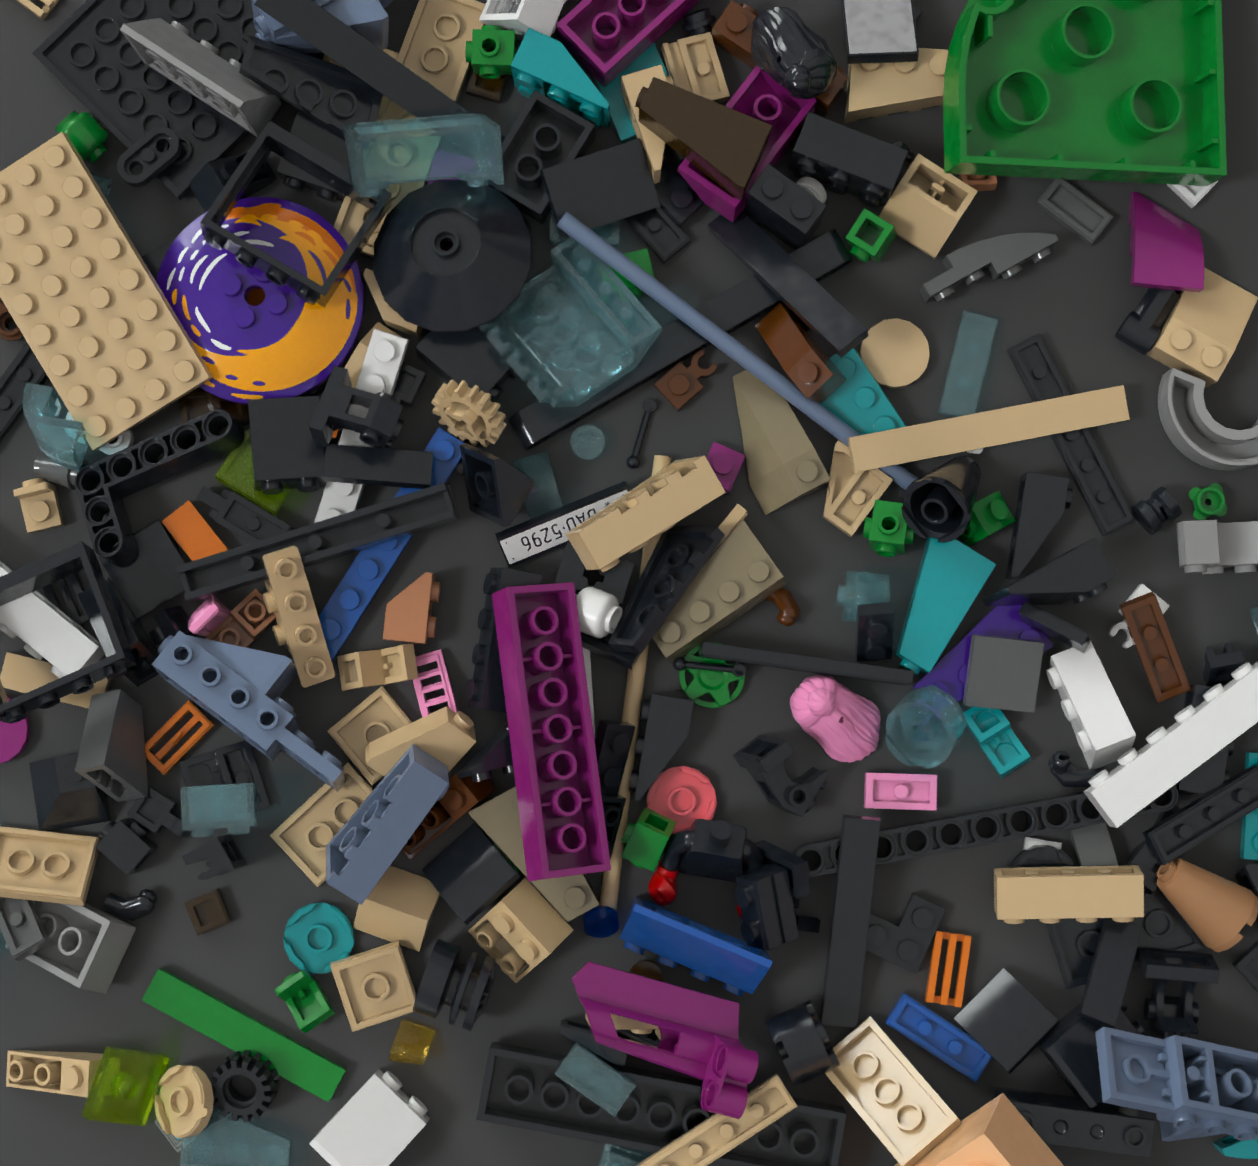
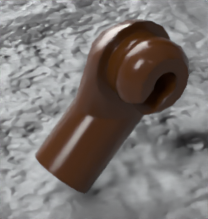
[765,588,800,626]

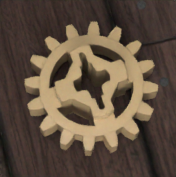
[431,380,507,447]

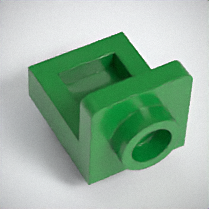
[960,490,1016,547]
[275,970,335,1033]

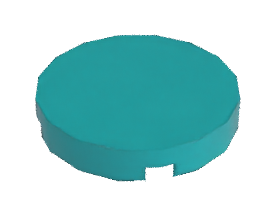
[283,902,355,974]

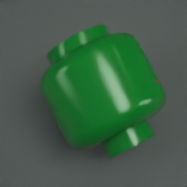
[55,111,108,164]

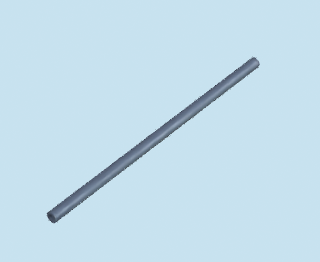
[557,212,918,490]

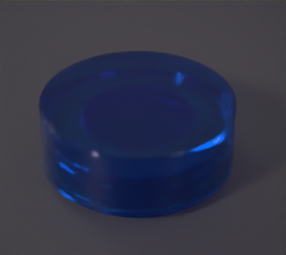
[583,906,619,938]

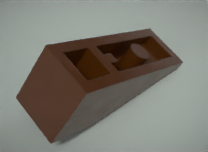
[755,302,847,403]

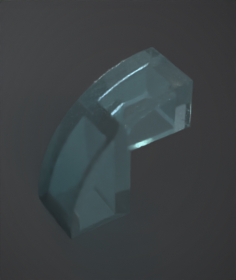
[23,383,89,471]

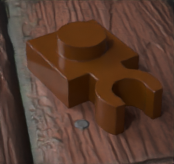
[654,349,717,412]

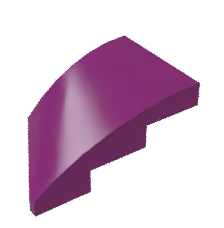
[1128,192,1204,293]

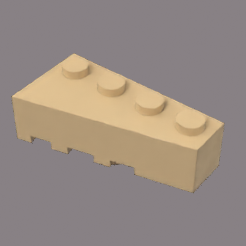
[845,48,948,123]
[566,455,726,572]

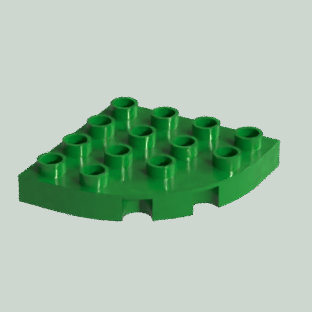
[943,0,1227,186]

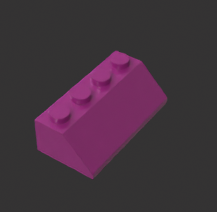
[677,65,817,222]

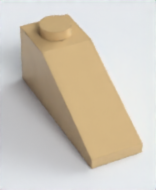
[621,65,674,184]

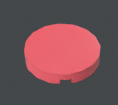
[646,766,717,835]

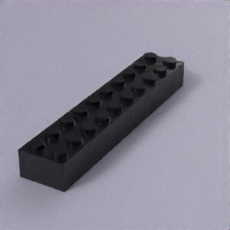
[476,1041,847,1166]

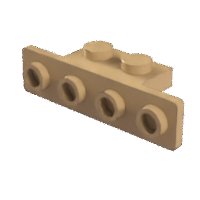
[262,545,335,688]

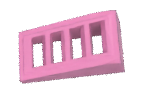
[188,596,230,637]
[413,649,459,717]

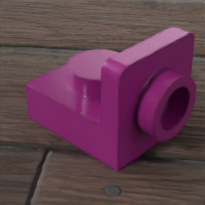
[706,442,746,497]

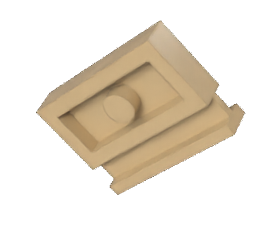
[661,32,730,103]

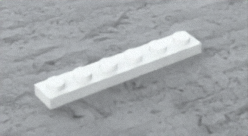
[314,329,409,523]

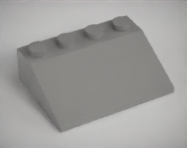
[120,18,282,137]

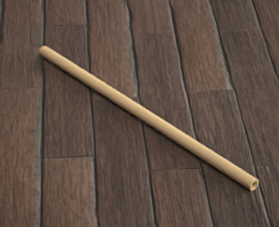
[599,455,671,912]

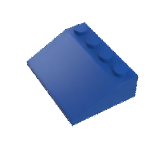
[619,896,773,996]

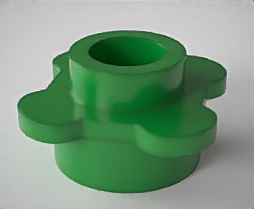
[1188,483,1228,521]

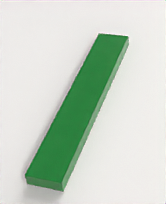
[141,968,347,1102]

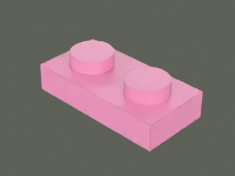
[864,772,937,810]

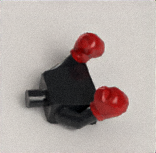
[648,819,763,919]

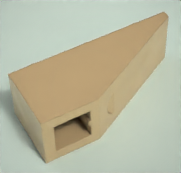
[6,1050,119,1098]

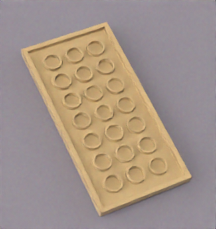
[0,132,214,450]

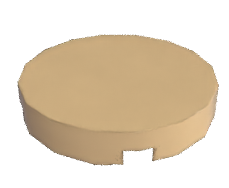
[859,318,930,389]
[154,1065,214,1139]

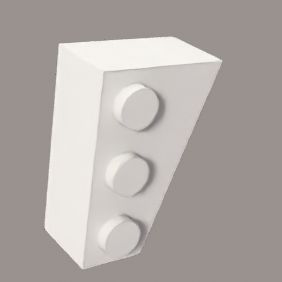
[1046,640,1136,770]

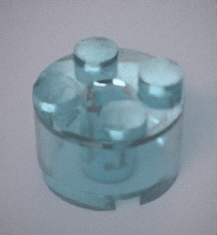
[885,685,967,768]

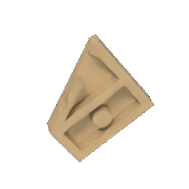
[823,440,893,537]

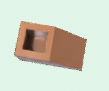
[383,572,441,645]

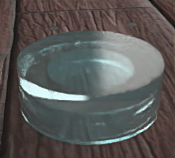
[570,425,605,461]

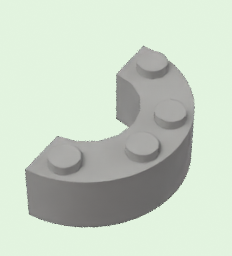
[1158,368,1258,471]
[1176,520,1258,575]

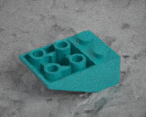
[511,28,610,128]

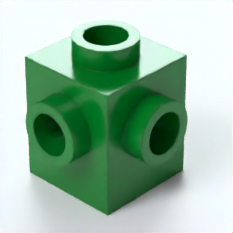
[465,25,517,79]
[863,500,915,557]

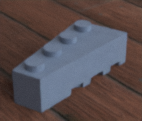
[326,744,450,905]

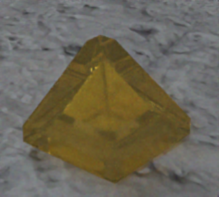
[389,1019,435,1065]

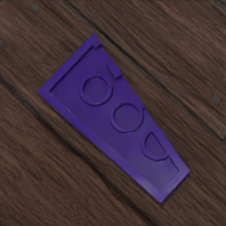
[912,605,1053,717]

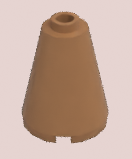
[1157,858,1258,952]

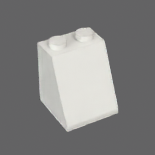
[309,1069,430,1166]

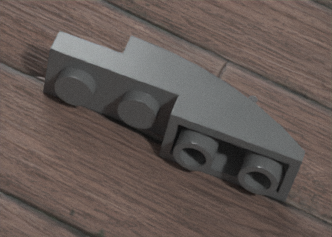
[919,232,1059,303]

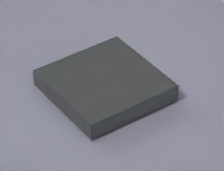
[962,634,1044,713]

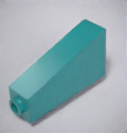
[895,536,996,676]

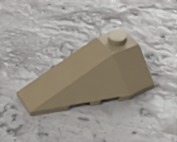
[732,370,831,516]

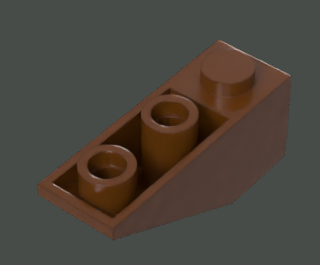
[402,773,496,860]

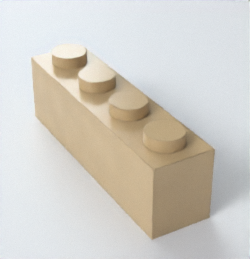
[994,865,1144,924]

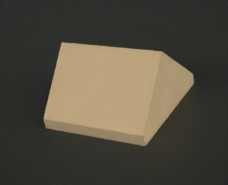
[353,865,440,952]

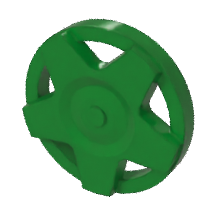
[679,642,745,708]

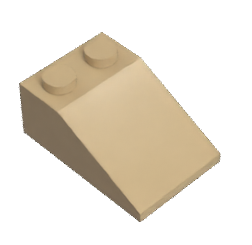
[1146,267,1258,388]

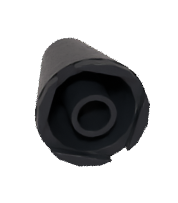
[901,456,981,543]

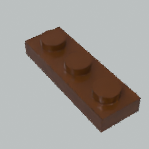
[1119,592,1191,703]

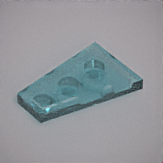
[180,1106,292,1166]

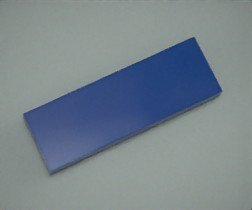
[884,992,992,1082]

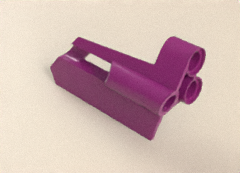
[571,961,759,1119]

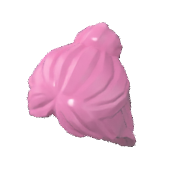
[790,674,881,763]

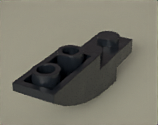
[594,719,636,859]

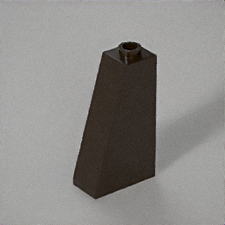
[635,77,772,201]

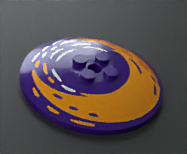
[156,197,365,405]

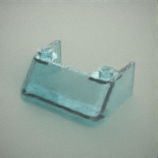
[344,113,504,198]

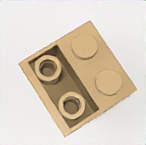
[879,153,978,259]
[468,878,574,983]

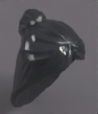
[751,7,838,100]

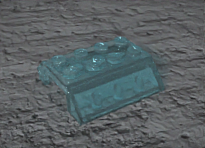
[478,237,662,408]

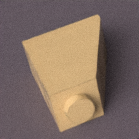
[365,706,477,777]

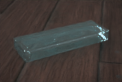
[938,311,998,417]

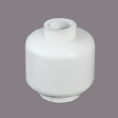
[576,587,622,638]

